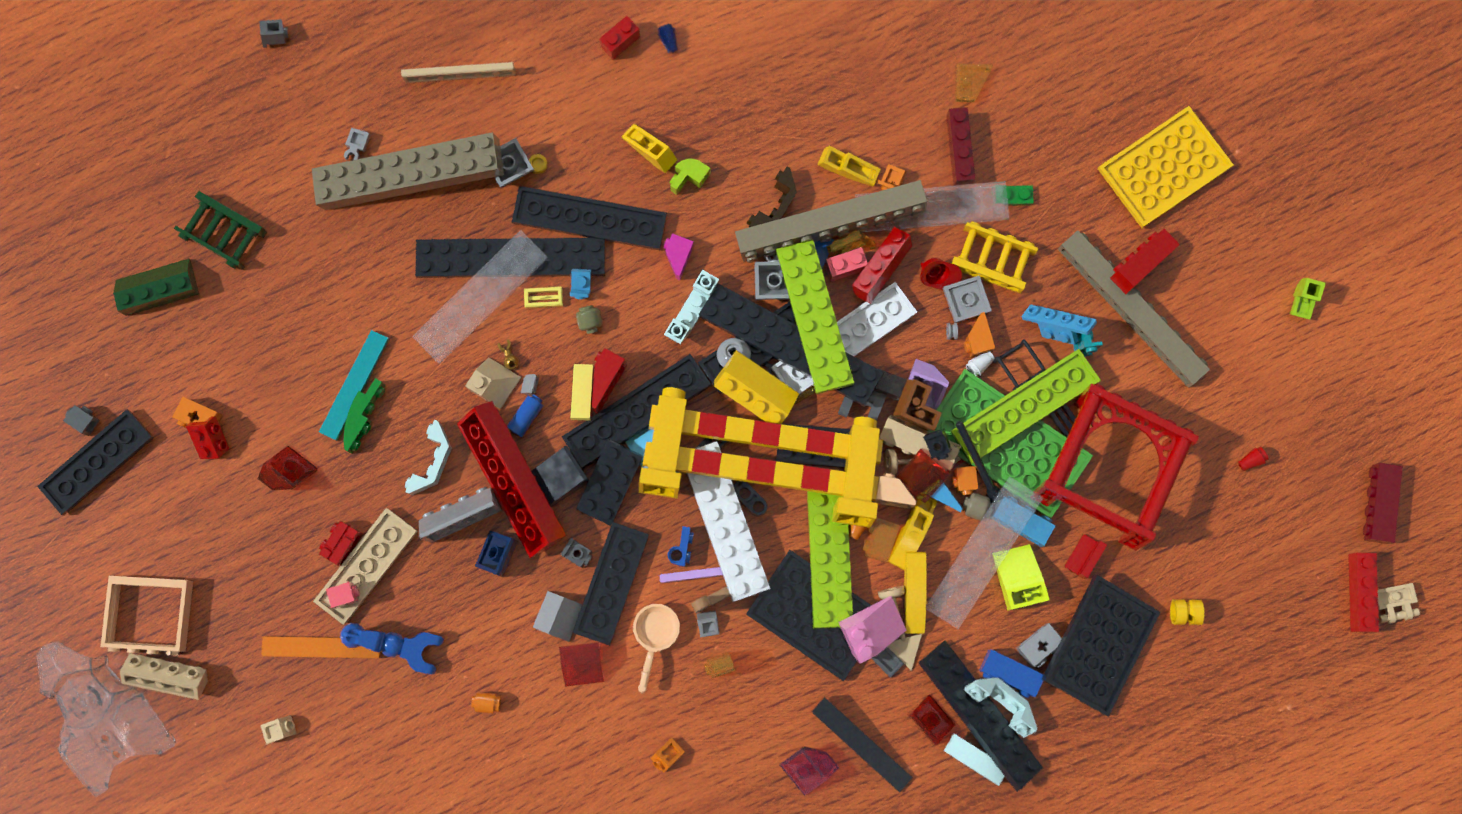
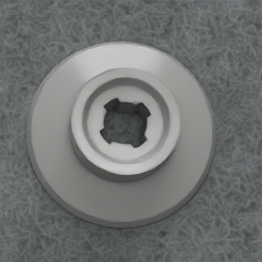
[717,338,751,367]

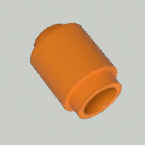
[471,692,501,714]

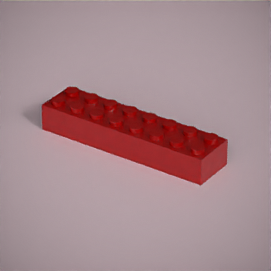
[457,401,566,558]

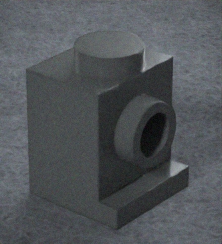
[259,19,289,48]
[560,538,593,568]

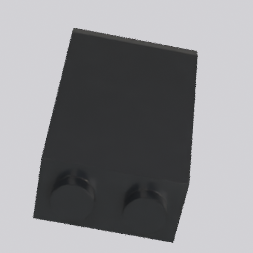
[531,446,589,507]

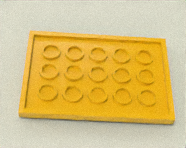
[1098,106,1234,228]

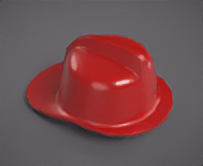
[920,258,962,290]

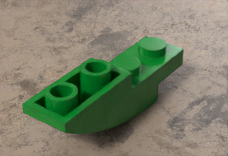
[344,378,386,454]

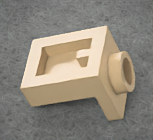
[261,715,296,744]

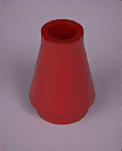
[1238,446,1269,471]

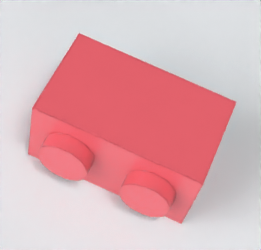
[825,247,868,282]

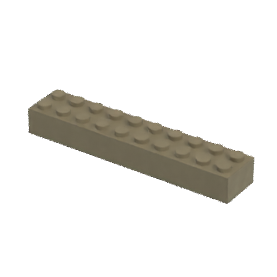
[312,132,504,210]
[735,180,927,263]

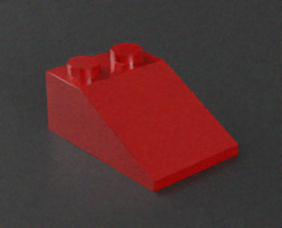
[592,348,627,414]

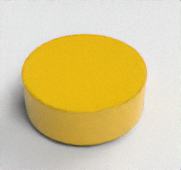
[529,154,548,174]

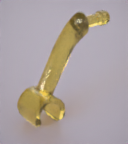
[794,387,816,404]

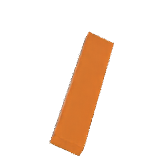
[261,636,381,658]

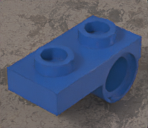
[668,526,694,567]

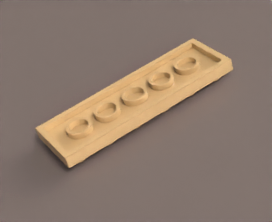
[313,508,418,625]

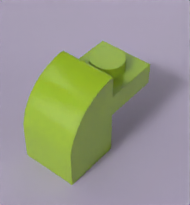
[670,159,711,195]
[1290,278,1326,320]

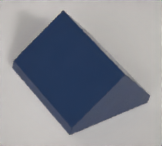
[475,531,518,577]

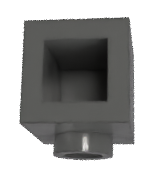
[63,405,100,436]

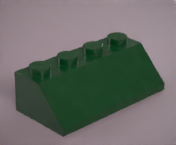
[113,259,199,316]

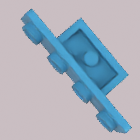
[1022,305,1097,345]

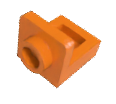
[877,164,907,190]

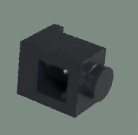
[923,428,952,460]

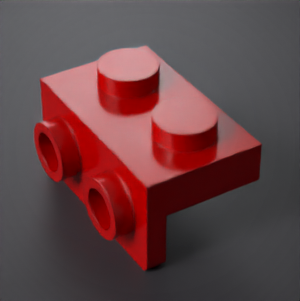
[186,416,229,459]

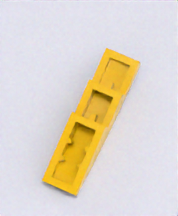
[904,552,926,634]

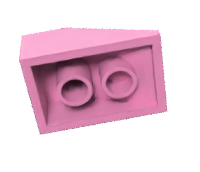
[838,596,906,664]

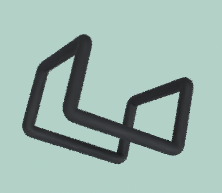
[993,340,1046,391]

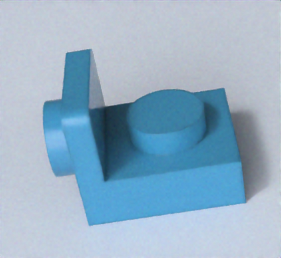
[570,269,591,299]

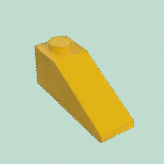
[622,124,678,173]

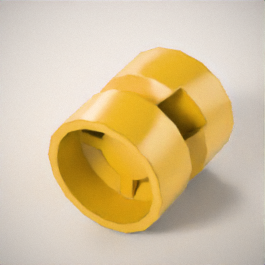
[1170,599,1204,625]

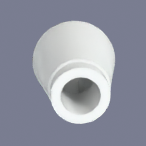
[966,351,995,376]

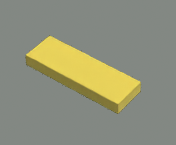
[571,364,593,420]

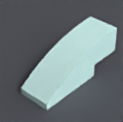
[944,734,1004,786]

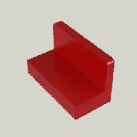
[1064,534,1107,579]

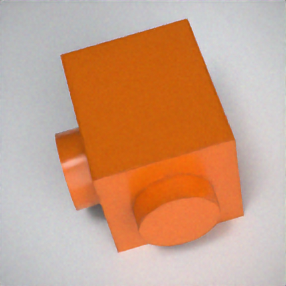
[952,466,978,496]

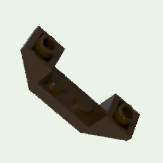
[746,166,797,228]

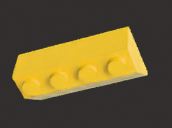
[714,350,799,424]

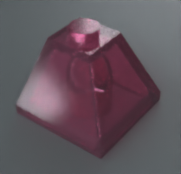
[779,746,839,796]

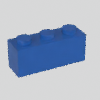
[979,649,1043,699]

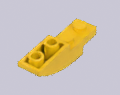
[887,492,938,570]

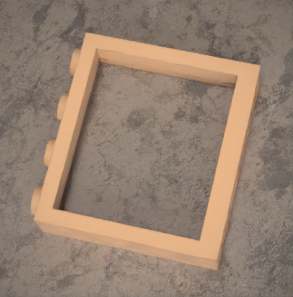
[101,576,193,655]

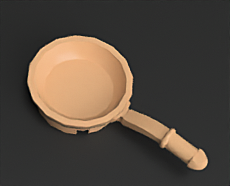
[633,604,680,693]

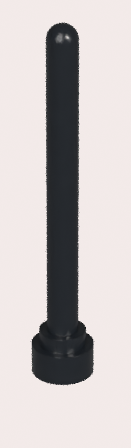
[956,421,1003,503]

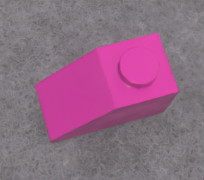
[664,233,694,280]

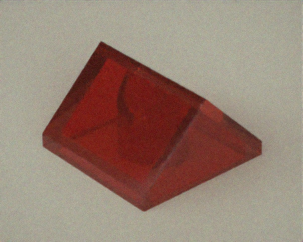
[896,449,950,503]
[907,694,956,746]

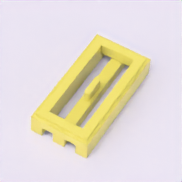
[524,287,563,309]

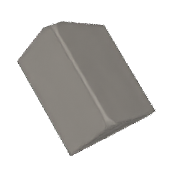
[521,374,539,396]
[697,611,719,637]

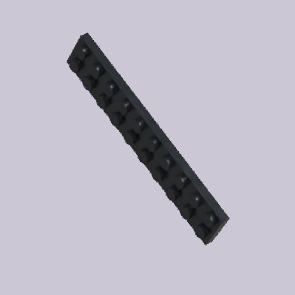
[415,238,605,278]
[698,283,884,407]

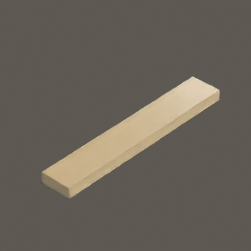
[401,62,516,83]

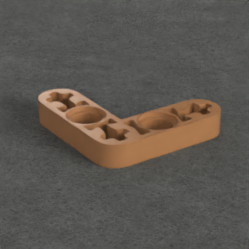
[691,586,730,614]

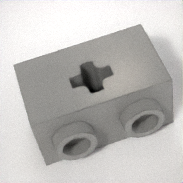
[1016,623,1062,667]

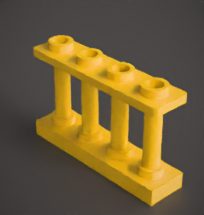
[951,222,1038,294]

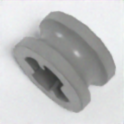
[946,323,958,340]

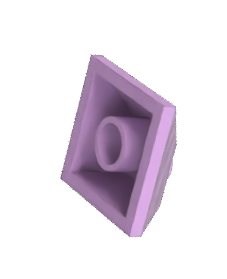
[908,359,949,410]

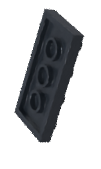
[776,424,851,468]
[576,439,643,526]

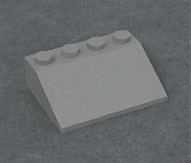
[419,487,502,543]

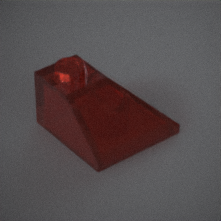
[257,446,318,490]

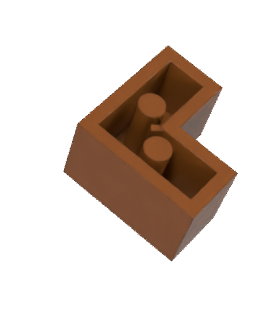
[893,380,942,431]

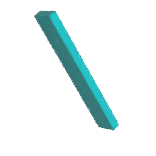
[319,330,389,441]

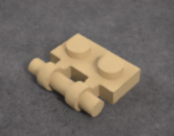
[1378,583,1420,624]

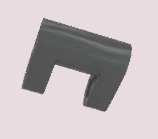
[838,390,887,421]

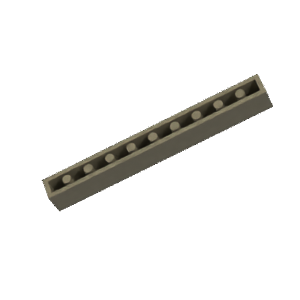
[1058,230,1210,388]

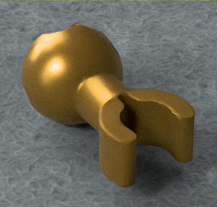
[498,340,519,370]

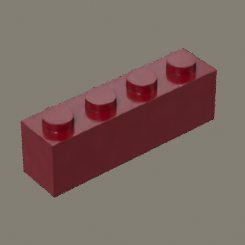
[946,107,976,187]
[1363,463,1403,544]

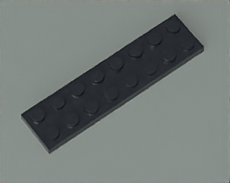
[512,186,667,251]
[562,354,711,469]
[918,640,1043,792]

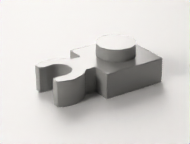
[344,127,371,160]

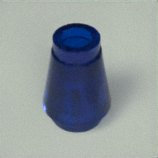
[658,24,678,53]

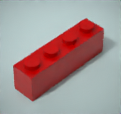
[852,227,912,304]
[1110,228,1180,295]
[1348,553,1379,633]

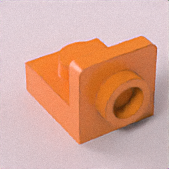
[651,738,685,772]

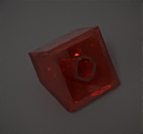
[559,642,604,687]

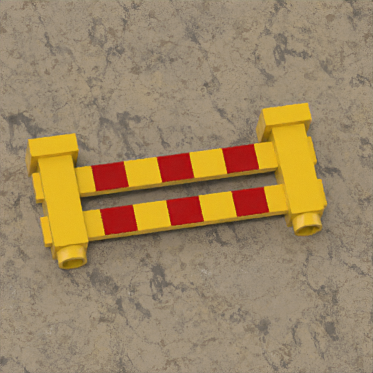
[639,387,883,528]

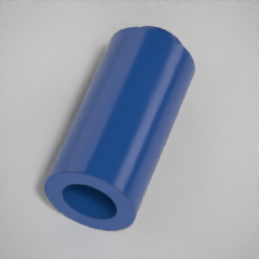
[507,394,543,438]

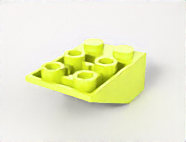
[992,544,1049,611]

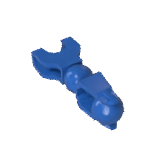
[340,623,444,674]

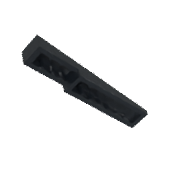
[811,697,913,793]

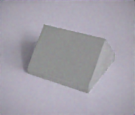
[533,591,582,642]

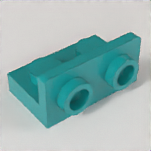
[1073,330,1103,357]

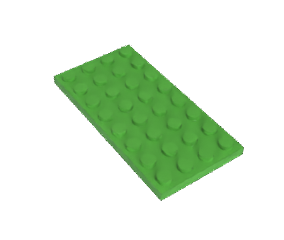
[927,369,1093,519]

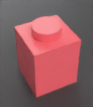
[326,582,360,609]

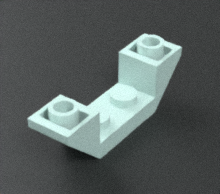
[664,270,719,345]
[405,420,452,495]
[964,677,1037,738]

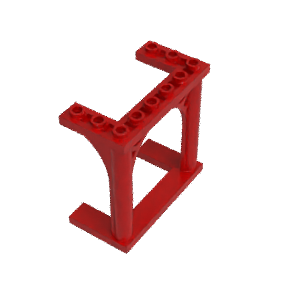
[1030,383,1199,551]

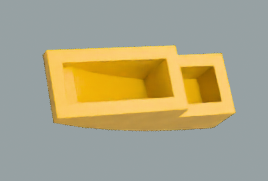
[818,146,880,186]

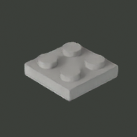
[943,276,992,323]

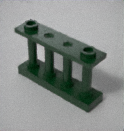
[174,190,267,270]

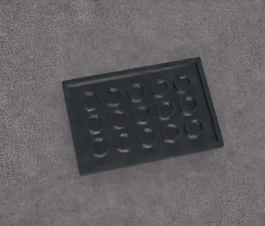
[746,550,872,681]
[1041,574,1160,717]

